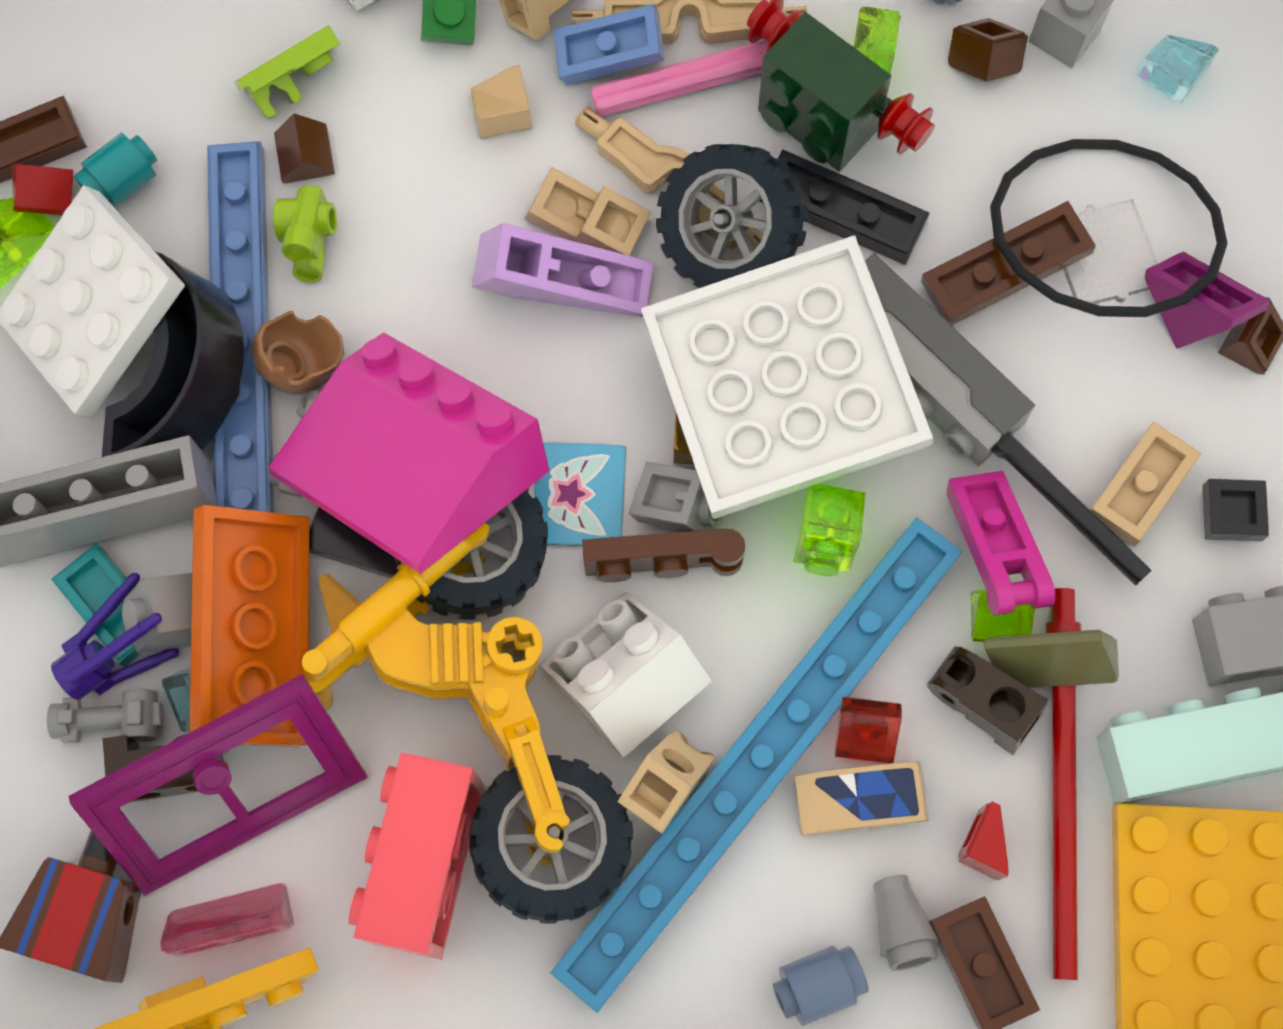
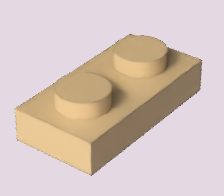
[1090,421,1202,547]

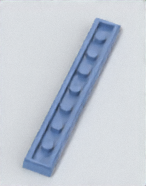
[207,141,274,513]

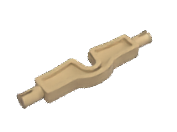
[572,0,807,45]
[575,106,763,250]

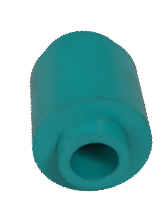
[73,132,158,207]

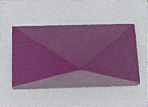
[1144,251,1270,349]

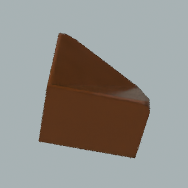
[948,18,1028,82]

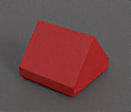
[12,164,73,215]

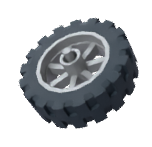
[656,144,808,288]

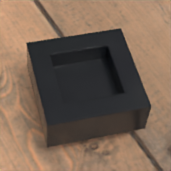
[1202,479,1269,542]

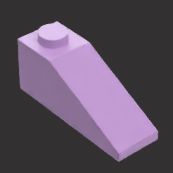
[472,223,654,316]

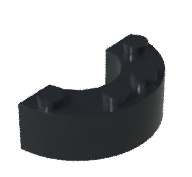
[102,251,244,457]

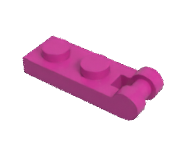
[946,471,1055,615]

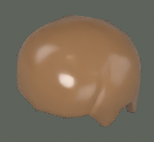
[251,311,345,394]

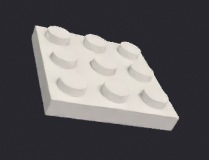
[0,185,185,419]

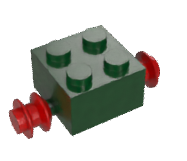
[747,0,935,172]

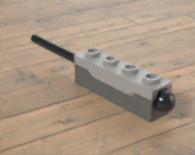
[865,253,1152,586]

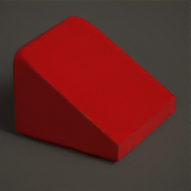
[958,801,1009,881]

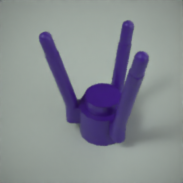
[51,573,179,700]

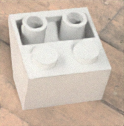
[540,592,712,758]

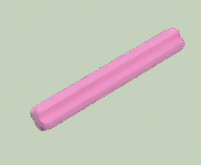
[591,40,769,116]

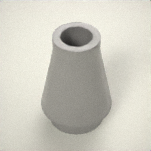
[873,875,939,971]

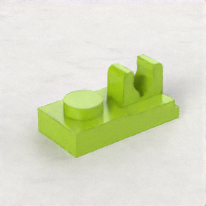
[234,25,340,118]

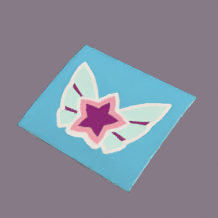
[534,442,626,545]

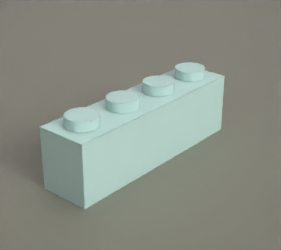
[1096,683,1283,804]

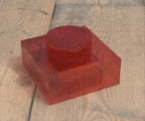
[835,697,902,764]

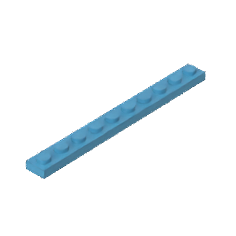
[550,517,963,1013]

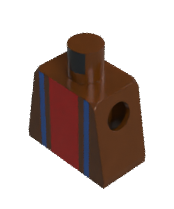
[0,831,141,983]

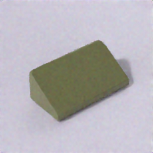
[984,630,1119,688]

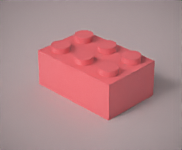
[349,752,484,960]

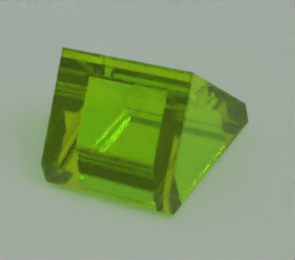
[970,590,1035,641]

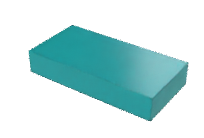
[51,543,141,667]

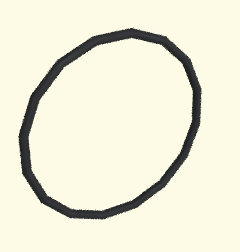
[990,139,1228,317]

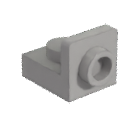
[628,462,724,532]

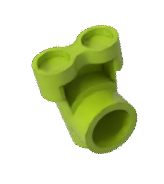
[273,186,337,283]

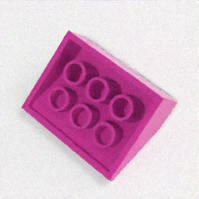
[269,332,550,574]

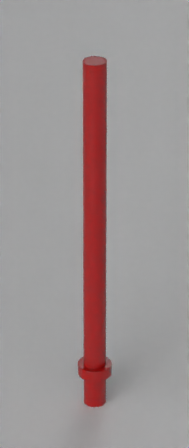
[1046,588,1081,980]

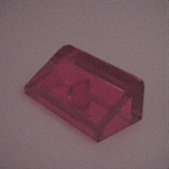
[160,883,294,956]

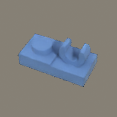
[554,4,665,86]

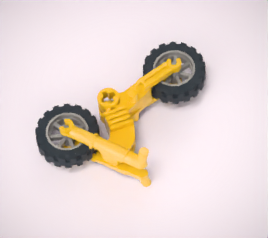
[302,488,633,924]

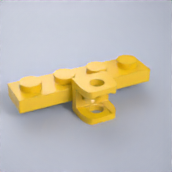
[93,947,319,1029]

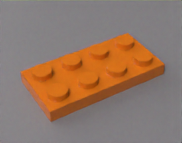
[189,505,309,747]

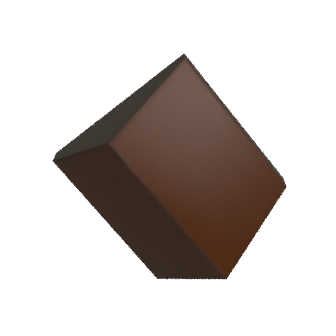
[274,113,335,184]
[1218,297,1283,375]

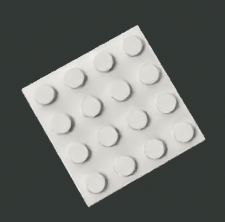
[641,235,933,519]

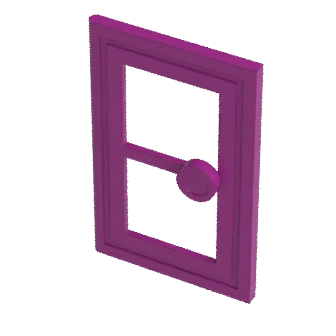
[68,674,368,895]

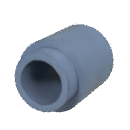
[773,946,868,1026]

